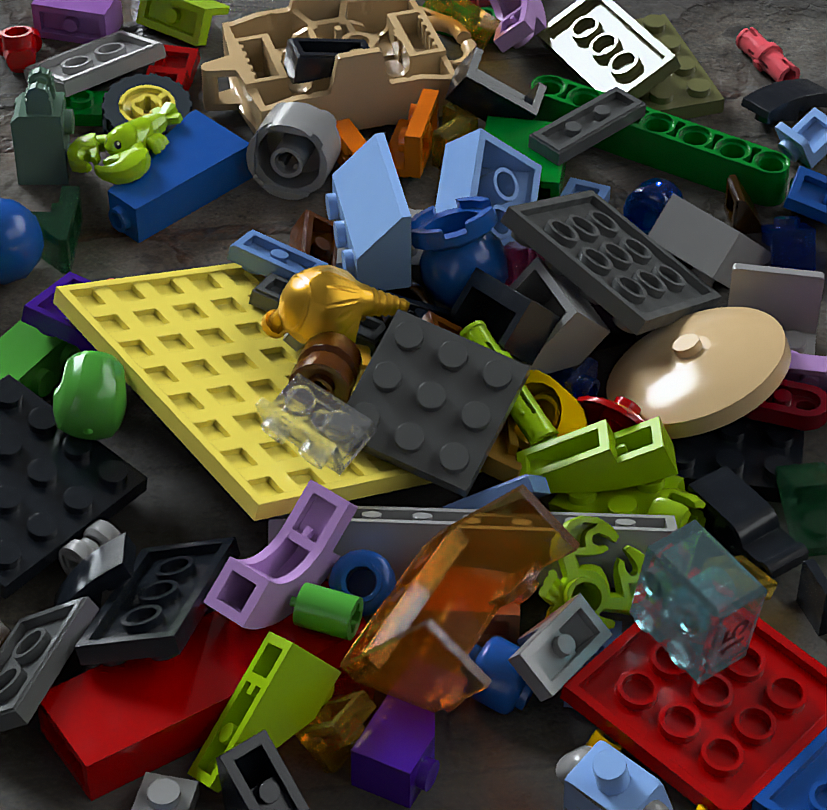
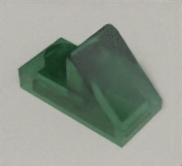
[30,186,83,274]
[774,462,827,557]

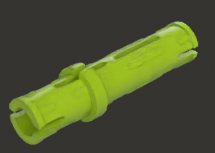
[459,320,559,447]

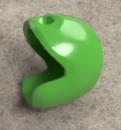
[53,351,127,440]

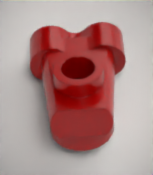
[0,26,42,73]

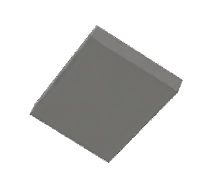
[23,30,166,97]

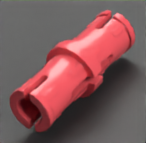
[736,27,800,82]

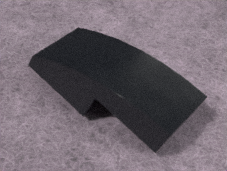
[741,79,827,125]
[53,533,136,614]

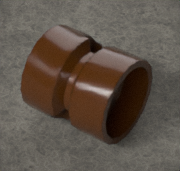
[287,332,362,419]

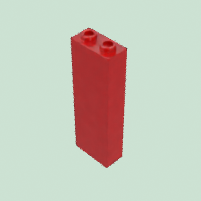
[37,580,370,801]

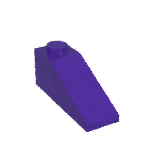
[351,639,440,809]

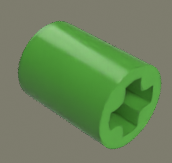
[289,582,364,641]

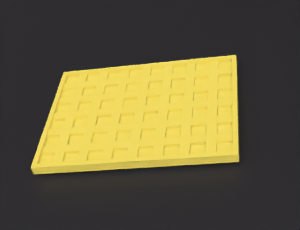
[53,263,482,521]

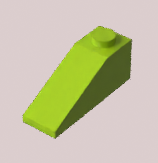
[187,631,341,793]

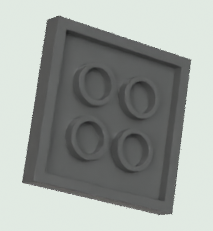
[332,309,530,497]

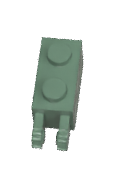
[10,66,75,185]

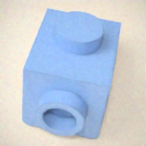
[775,107,827,169]

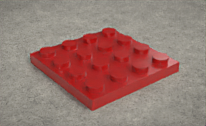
[560,570,827,810]

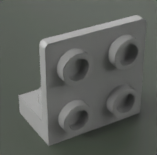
[727,263,825,355]

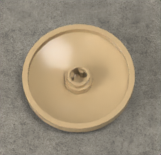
[606,307,791,439]

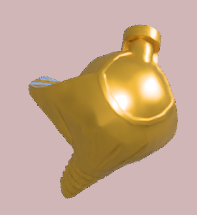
[261,265,410,369]

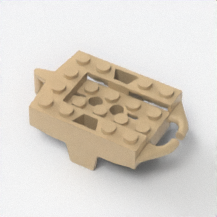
[201,0,477,134]

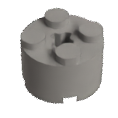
[246,102,341,200]

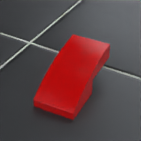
[146,45,201,91]

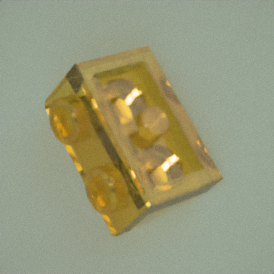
[422,0,501,50]

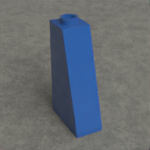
[108,109,253,243]

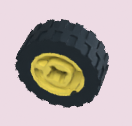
[102,73,192,135]

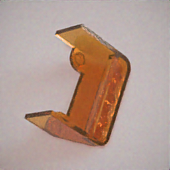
[340,484,580,713]

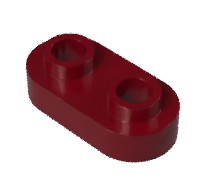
[744,379,827,431]

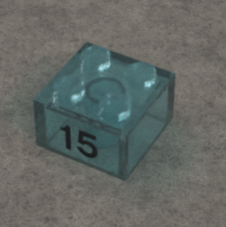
[629,520,768,684]

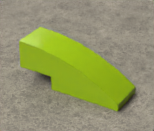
[516,416,678,493]

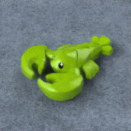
[67,102,183,185]
[525,515,658,633]

